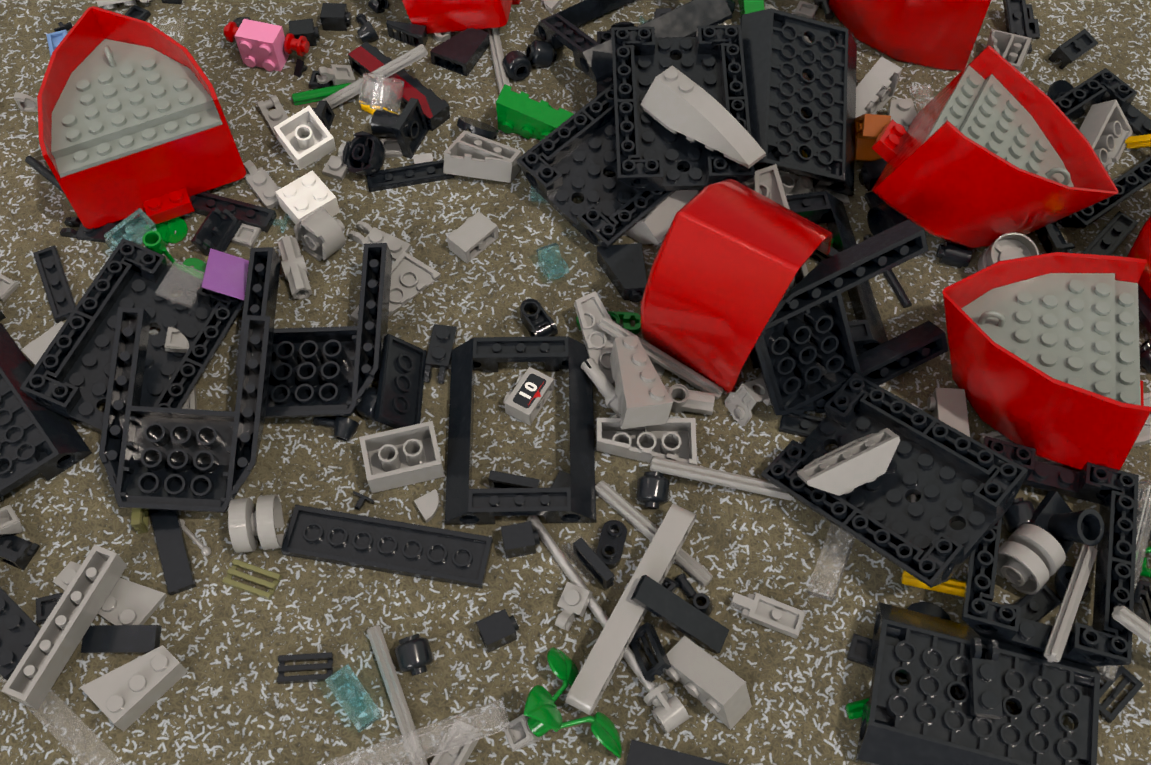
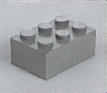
[359,421,445,493]

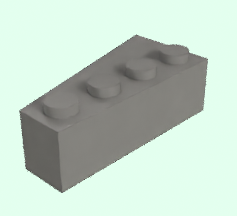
[596,418,697,465]

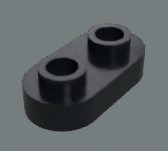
[596,520,627,569]

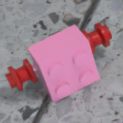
[224,19,310,72]

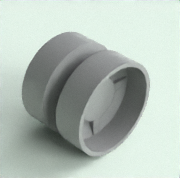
[978,232,1039,271]
[228,494,284,553]
[996,524,1066,595]

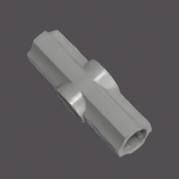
[278,236,312,300]
[665,384,715,415]

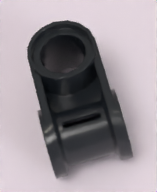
[520,299,558,337]

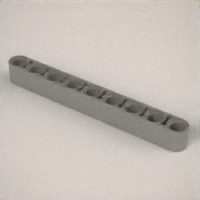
[565,503,697,715]

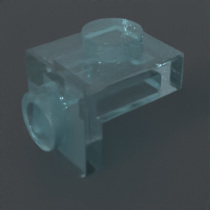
[536,243,569,280]

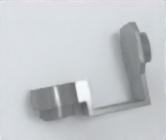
[724,372,772,426]

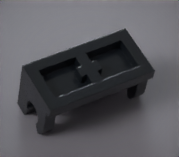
[1048,29,1098,69]
[191,208,242,256]
[1035,221,1076,253]
[0,534,40,571]

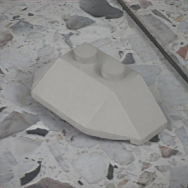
[797,428,900,496]

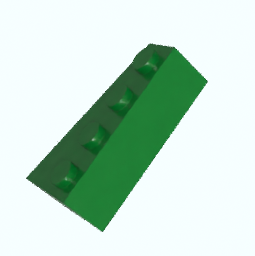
[496,84,574,140]

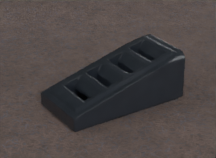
[386,20,428,47]

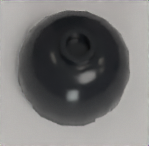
[343,131,386,176]

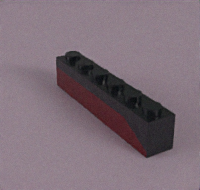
[348,42,450,131]

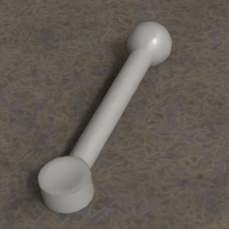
[180,519,211,556]

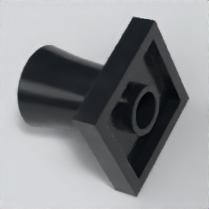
[371,98,429,159]
[1027,491,1104,555]

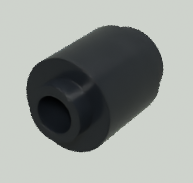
[936,241,972,268]

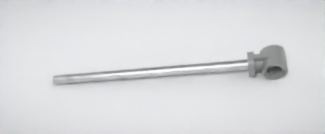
[527,515,689,734]

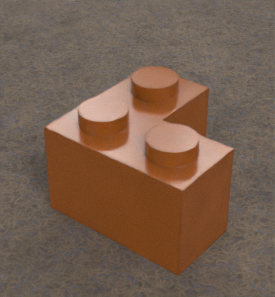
[855,114,891,162]

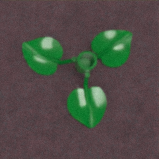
[142,216,206,281]
[524,647,622,759]

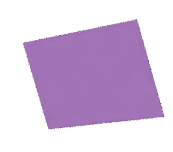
[201,248,249,300]

